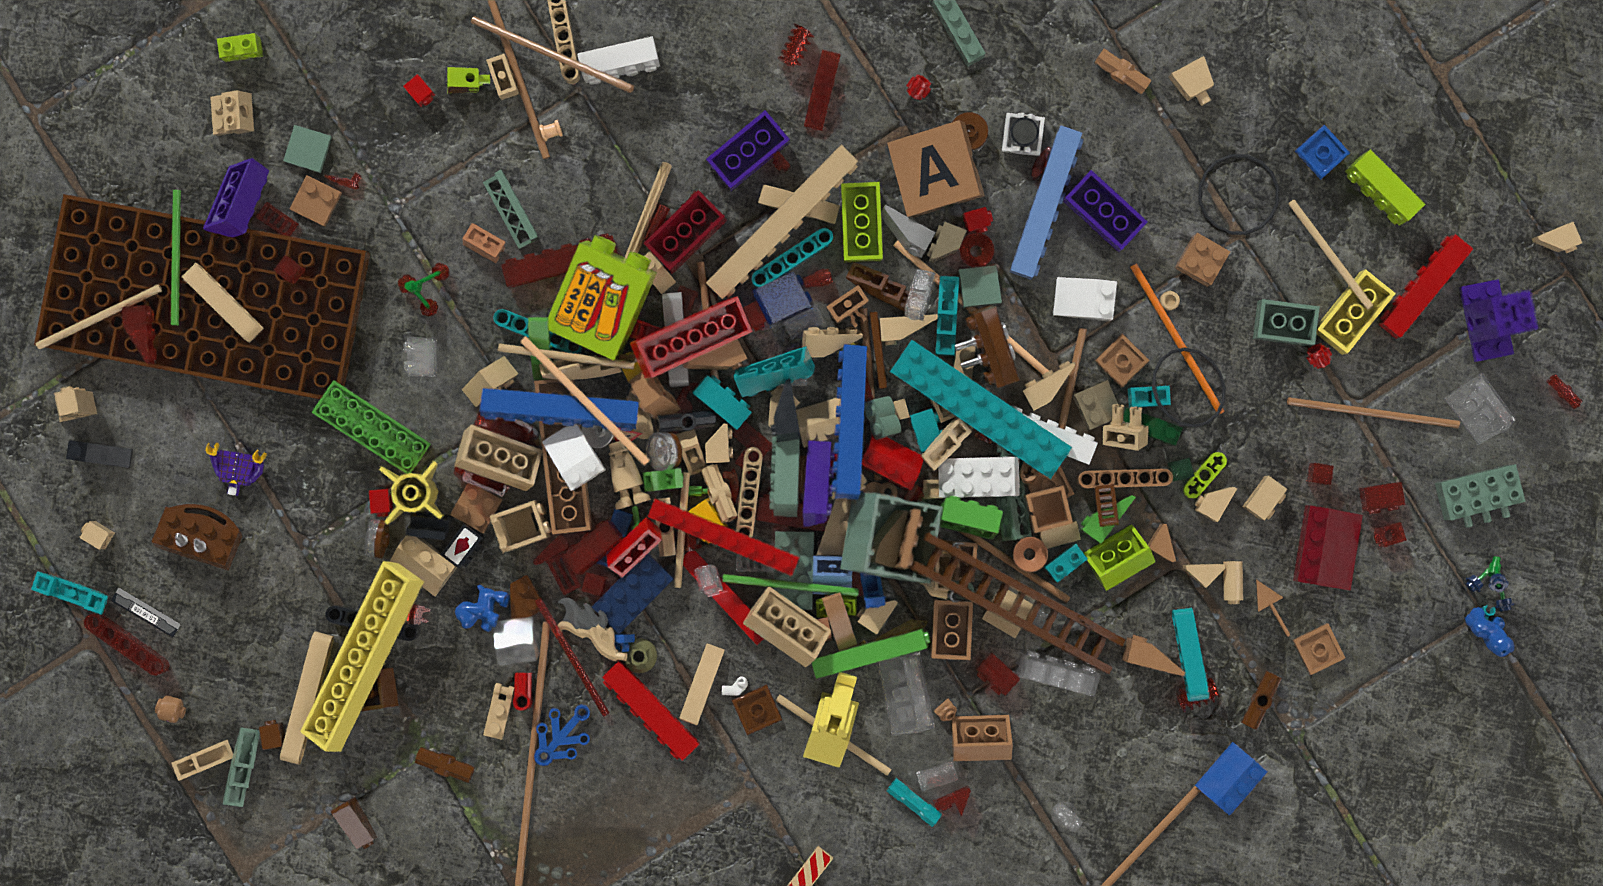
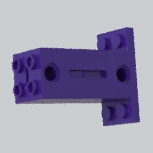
[1459,279,1538,362]

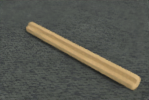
[625,162,672,258]

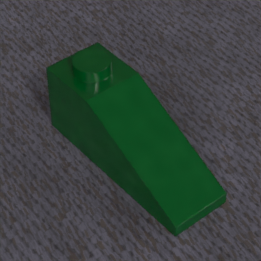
[1124,407,1183,446]

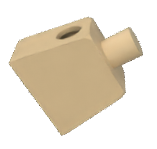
[1169,56,1214,106]

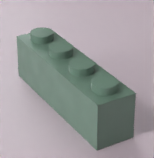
[930,0,986,67]

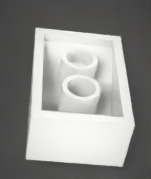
[1053,277,1117,321]
[542,424,606,491]

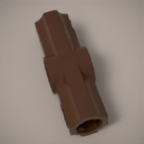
[1241,671,1282,730]
[414,747,475,783]

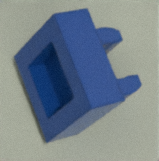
[615,633,635,652]

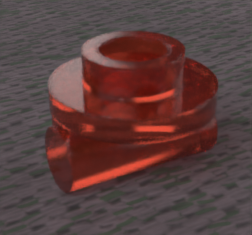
[903,484,924,502]

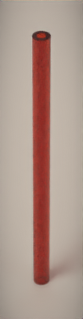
[534,598,610,717]

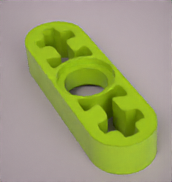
[1183,452,1227,498]

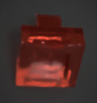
[684,532,701,551]
[407,603,431,625]

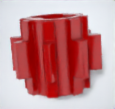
[906,74,931,100]
[1306,343,1332,369]

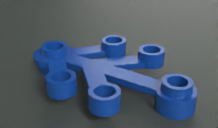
[534,704,590,766]

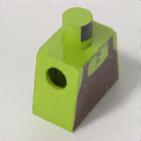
[447,67,490,93]

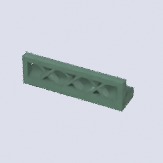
[483,170,540,250]
[996,461,1032,541]

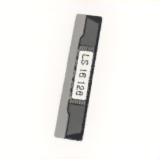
[111,588,180,637]

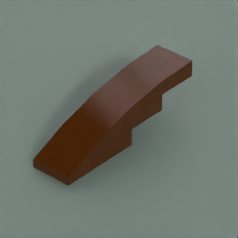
[846,262,923,316]

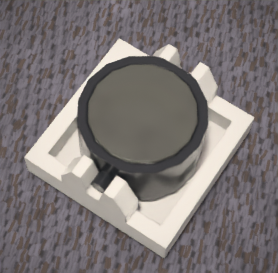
[1001,113,1045,156]

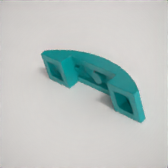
[31,571,109,615]

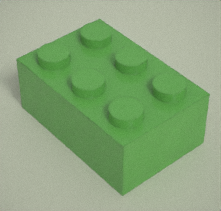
[939,496,1003,540]

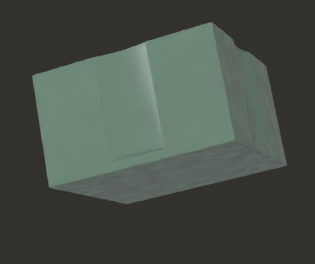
[840,493,942,584]

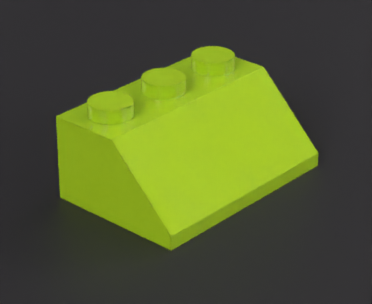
[1084,524,1156,591]

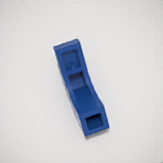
[860,573,886,609]

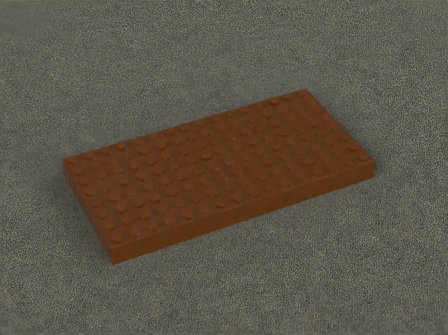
[34,194,371,399]

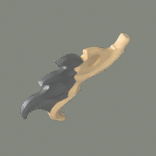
[556,598,627,661]

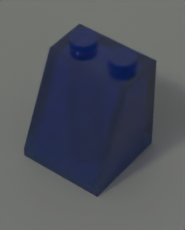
[752,271,813,328]

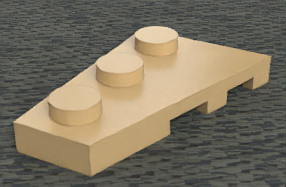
[816,498,852,555]

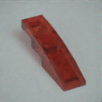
[804,49,841,131]

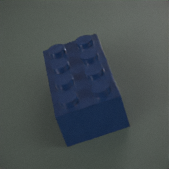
[592,553,674,634]

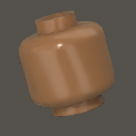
[155,695,186,723]

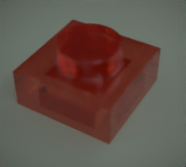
[772,151,791,173]

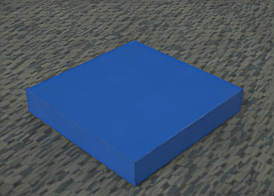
[1295,125,1350,180]

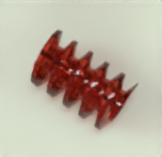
[777,24,815,67]
[1176,678,1220,713]

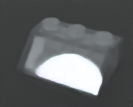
[1444,373,1516,445]

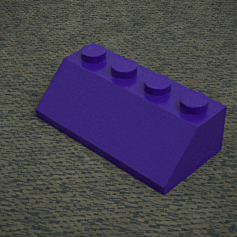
[203,158,269,237]
[803,441,835,527]

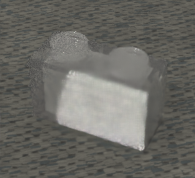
[694,565,723,597]

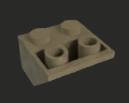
[927,222,966,263]

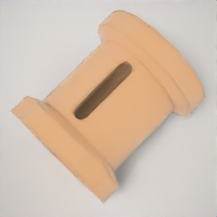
[539,120,563,142]

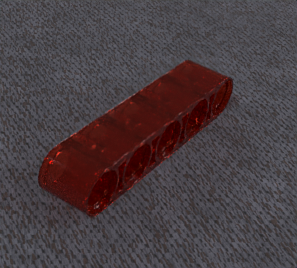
[84,613,169,675]

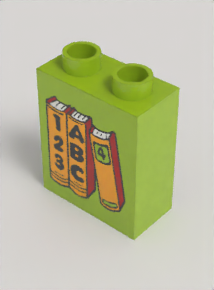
[548,235,657,360]

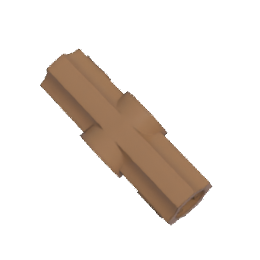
[1094,49,1151,95]

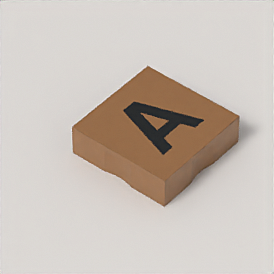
[887,120,985,218]

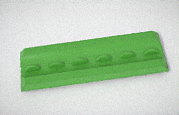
[312,380,431,474]

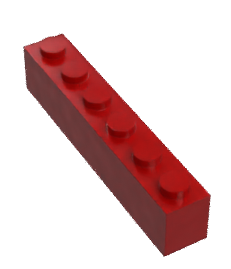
[1378,234,1473,339]
[602,660,700,761]

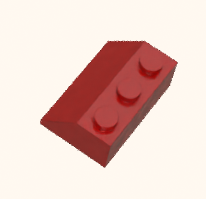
[862,434,924,491]

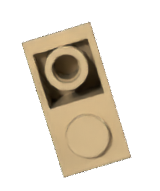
[705,424,733,463]

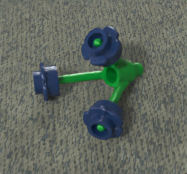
[1465,556,1515,612]

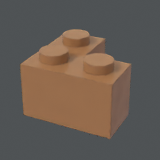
[629,372,681,419]

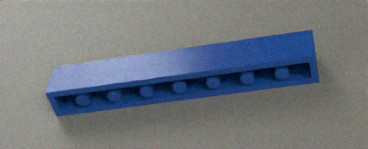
[832,344,867,500]
[480,388,639,431]

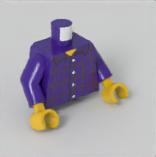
[205,443,267,496]

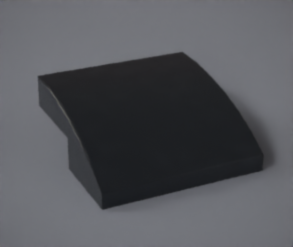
[406,512,453,540]

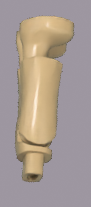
[609,441,651,510]

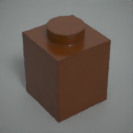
[259,719,285,750]

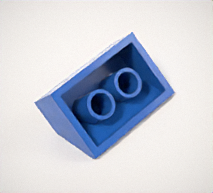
[1195,742,1267,816]

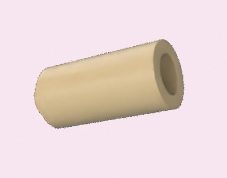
[1223,561,1243,604]

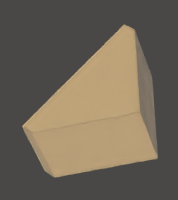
[1183,564,1225,588]

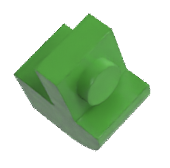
[643,468,684,492]

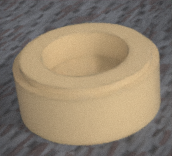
[1160,291,1180,311]

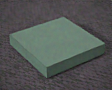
[283,125,332,173]
[958,265,1002,308]

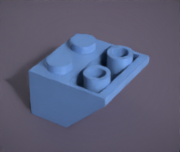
[813,556,852,595]

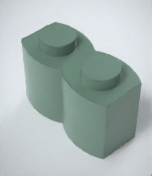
[864,396,901,440]

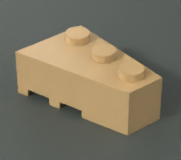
[55,386,97,422]

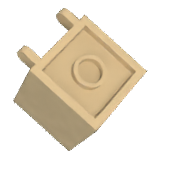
[490,501,552,553]

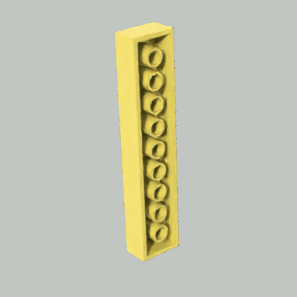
[300,561,424,752]

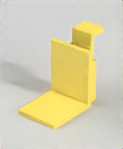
[803,672,859,767]

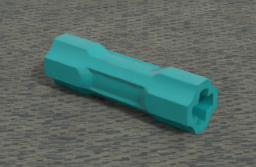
[886,778,942,827]

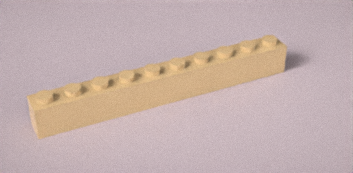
[706,144,858,299]

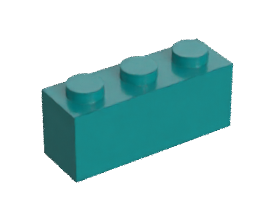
[692,374,752,430]

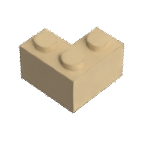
[462,356,518,407]

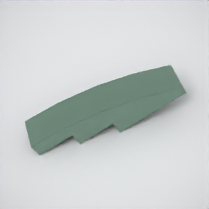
[223,727,260,807]

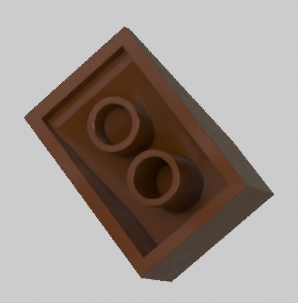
[361,668,399,712]

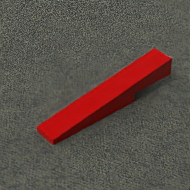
[683,547,764,645]

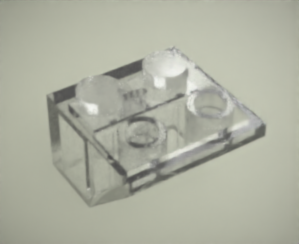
[404,337,437,378]
[495,617,540,666]

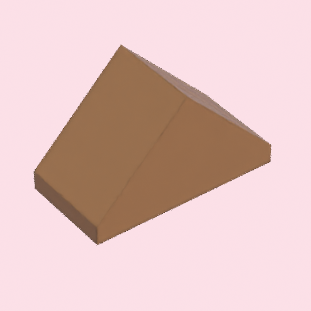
[1148,524,1176,562]

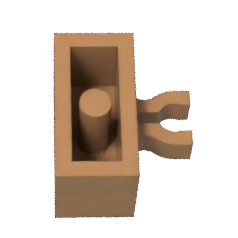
[826,285,869,328]

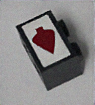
[440,524,485,568]

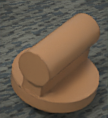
[934,699,957,721]

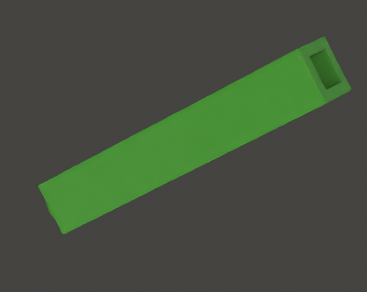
[812,628,931,679]

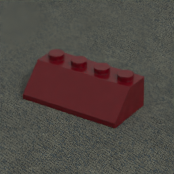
[643,190,727,274]

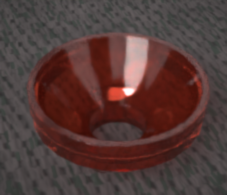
[959,232,994,268]

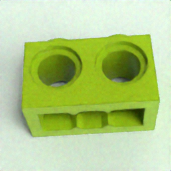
[217,33,263,62]

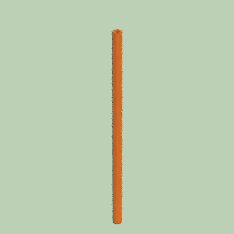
[1130,263,1225,415]

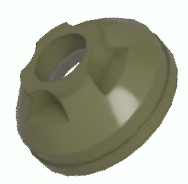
[623,638,657,673]

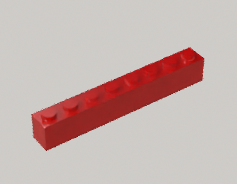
[648,499,800,576]

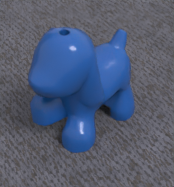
[455,585,510,632]
[1465,607,1515,657]

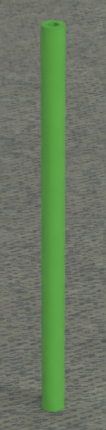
[171,190,181,325]
[723,574,859,596]

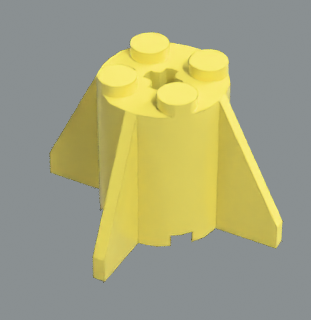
[379,461,443,524]

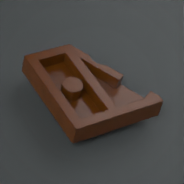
[510,574,546,626]

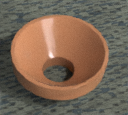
[1013,537,1048,572]

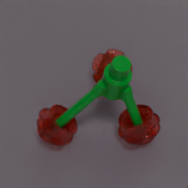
[397,263,449,317]

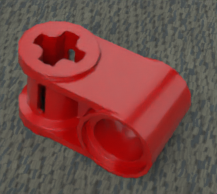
[629,320,661,340]

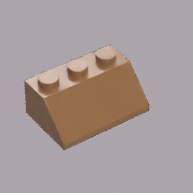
[951,715,1012,761]

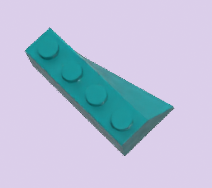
[733,346,815,397]

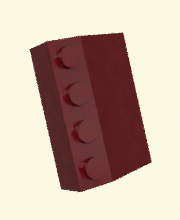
[1293,505,1363,591]

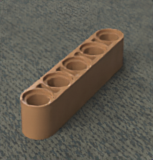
[1076,469,1173,488]

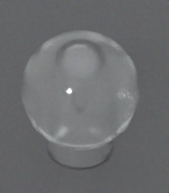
[1051,801,1083,832]

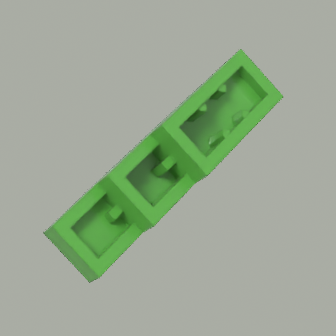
[528,317,552,381]

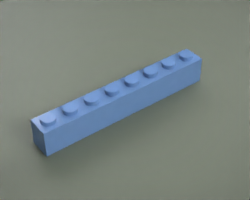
[1009,126,1084,279]

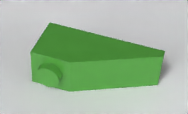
[1080,495,1136,544]

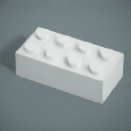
[577,36,660,85]
[938,457,1020,497]

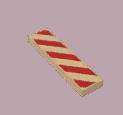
[787,846,833,886]

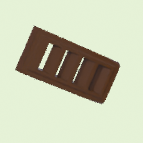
[1095,484,1119,527]

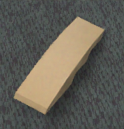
[758,185,840,224]
[539,355,621,380]
[921,416,973,471]
[679,643,725,726]

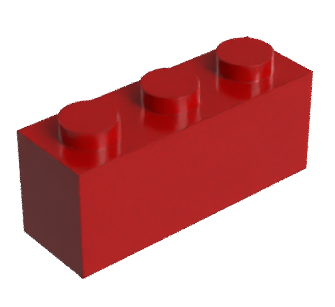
[606,517,662,577]

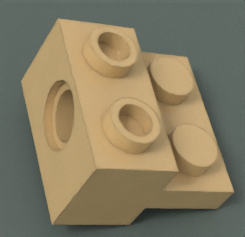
[210,90,254,136]

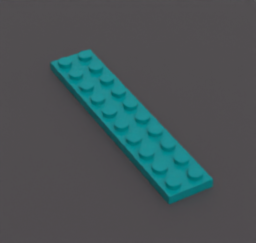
[890,340,1072,479]

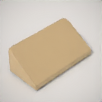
[1039,521,1081,549]

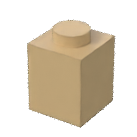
[80,521,115,550]

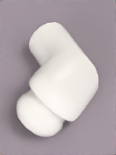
[722,677,748,696]

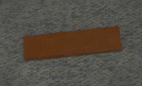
[869,312,887,389]

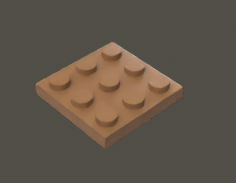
[892,509,923,571]

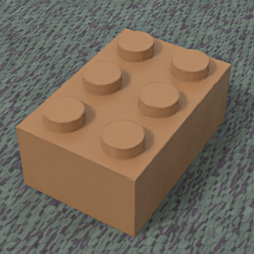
[930,599,973,660]

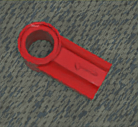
[513,673,533,711]

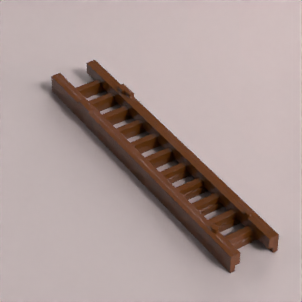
[908,533,1126,674]

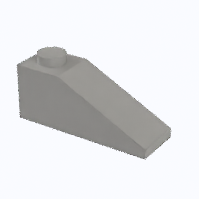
[881,205,936,258]

